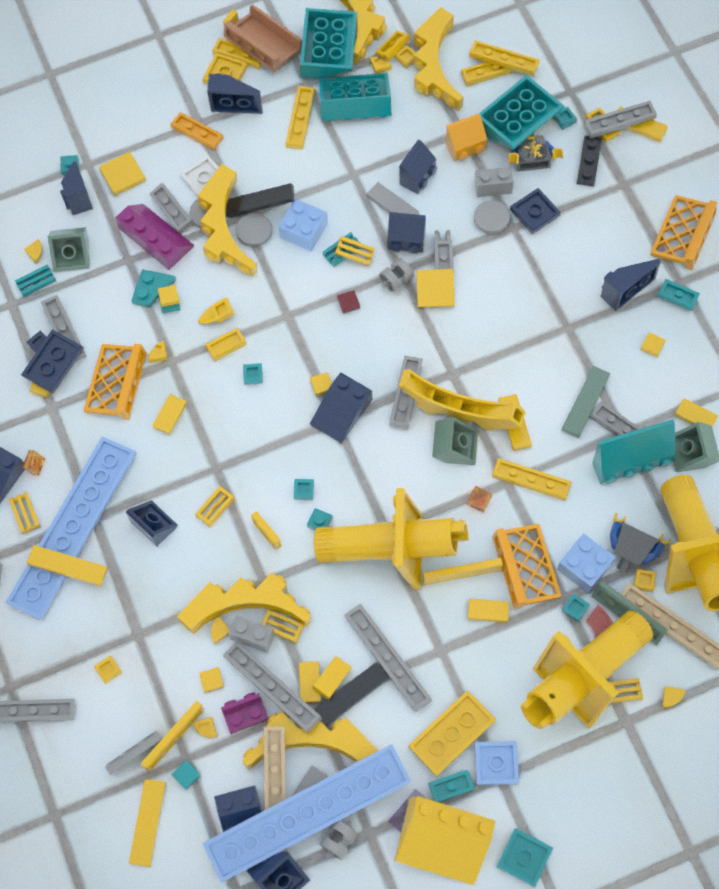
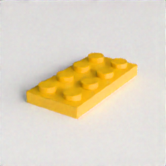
[408,690,496,778]

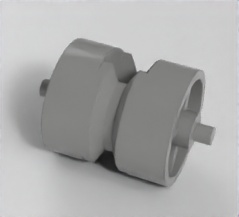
[379,258,414,292]
[319,821,359,860]

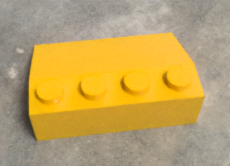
[394,796,496,885]

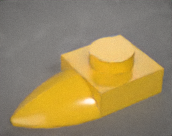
[198,297,235,324]

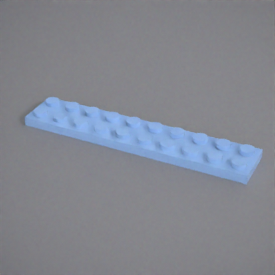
[6,436,137,621]
[202,744,411,883]

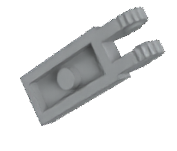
[434,230,454,270]

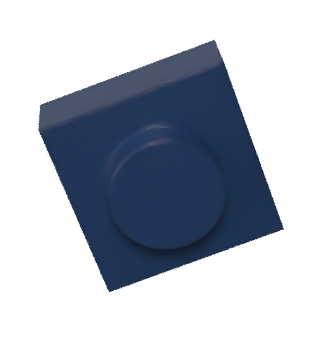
[26,330,46,353]

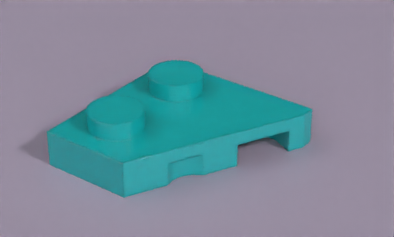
[131,269,176,308]

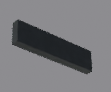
[226,183,295,218]
[314,662,389,727]

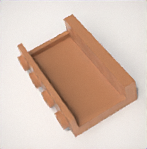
[224,4,302,73]

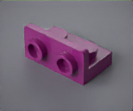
[221,692,269,734]

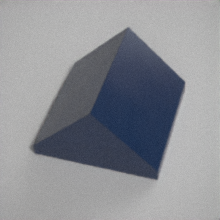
[126,500,178,547]

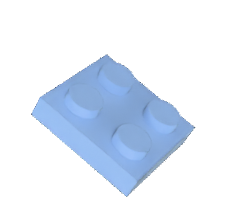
[475,741,519,785]

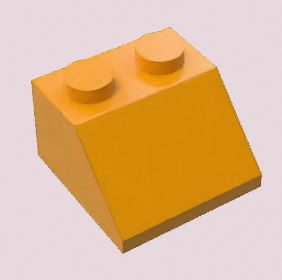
[446,113,487,162]

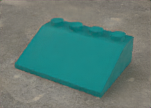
[300,8,357,78]
[319,73,392,122]
[480,75,564,150]
[592,419,676,484]

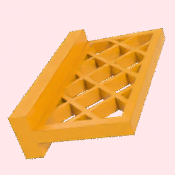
[650,195,717,270]
[83,344,147,420]
[492,524,562,610]

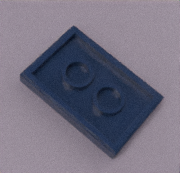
[21,329,84,394]

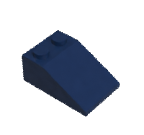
[207,73,263,114]
[600,259,661,311]
[310,372,373,444]
[0,447,27,504]

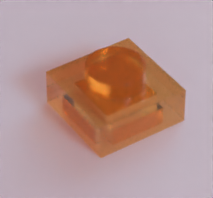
[22,450,45,476]
[466,486,493,513]

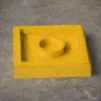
[202,53,248,84]
[98,151,146,196]
[416,269,455,308]

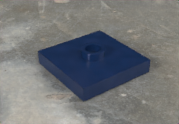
[510,188,561,234]

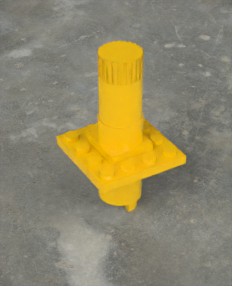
[660,475,719,611]
[314,488,469,590]
[521,611,653,729]

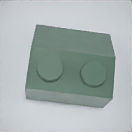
[47,227,90,271]
[432,416,478,465]
[673,422,719,472]

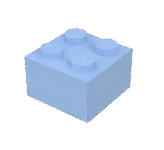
[278,199,328,252]
[557,533,616,594]

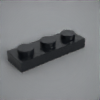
[576,136,602,187]

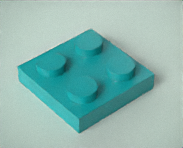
[496,828,553,888]

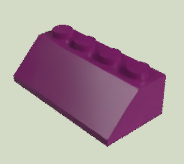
[115,204,194,270]

